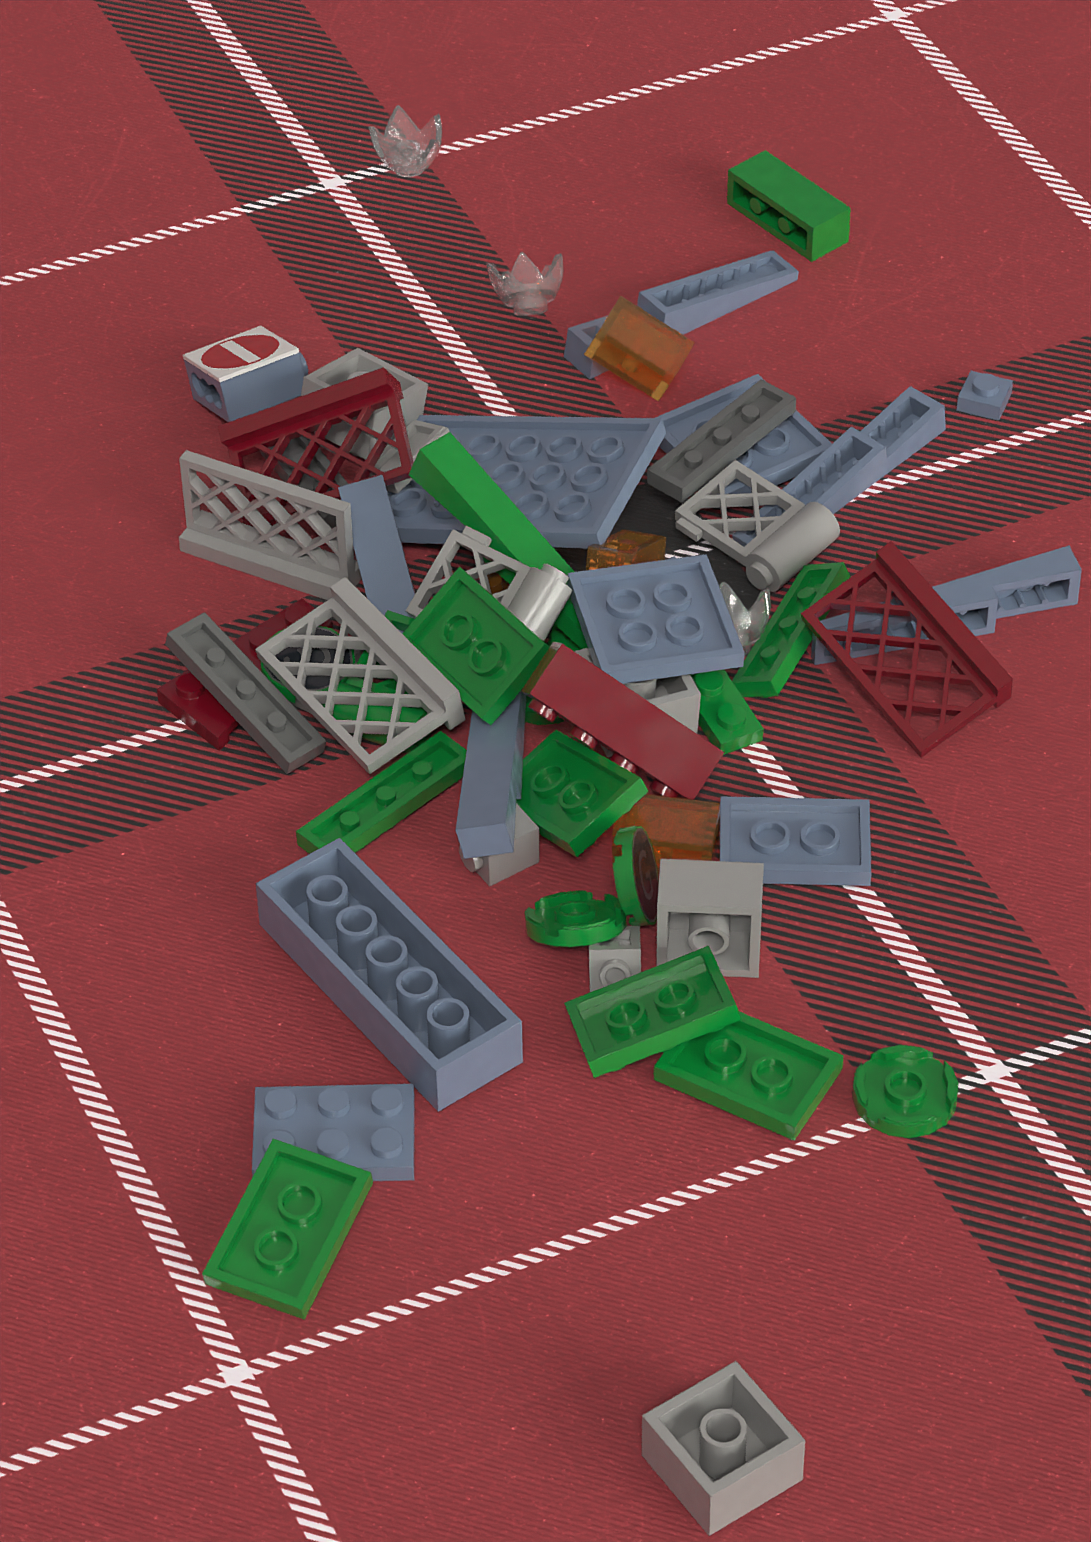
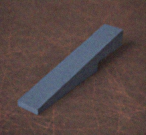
[564,250,799,379]
[732,386,946,547]
[338,475,415,679]
[811,545,1082,665]
[456,687,526,859]

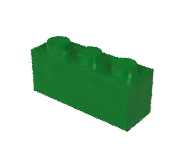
[727,150,851,262]

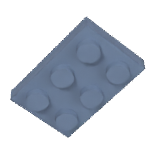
[720,796,871,886]
[252,1084,415,1181]

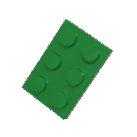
[403,567,550,725]
[516,730,648,857]
[564,945,742,1078]
[654,1011,844,1141]
[202,1139,373,1320]

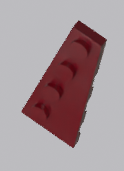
[157,598,333,751]

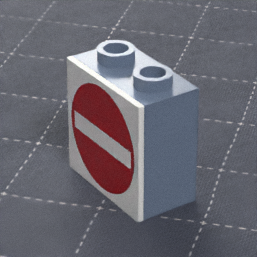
[183,326,308,422]

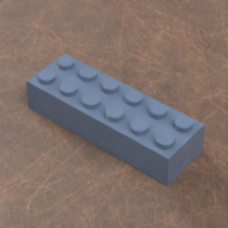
[256,838,523,1112]

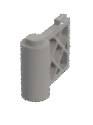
[675,460,840,592]
[406,526,573,641]

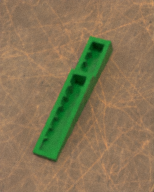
[409,432,588,649]

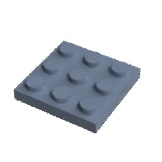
[655,374,832,508]
[567,554,745,684]

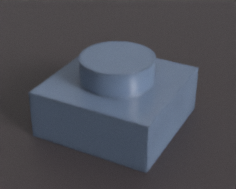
[957,371,1013,421]

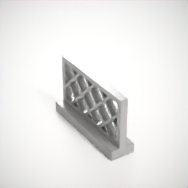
[179,450,362,600]
[255,577,466,774]

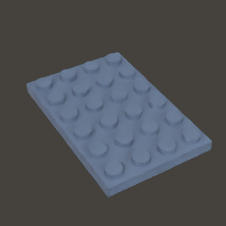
[388,415,666,549]

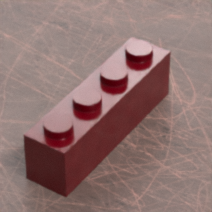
[521,642,725,803]

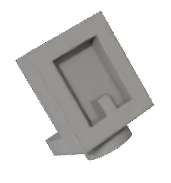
[589,926,641,992]

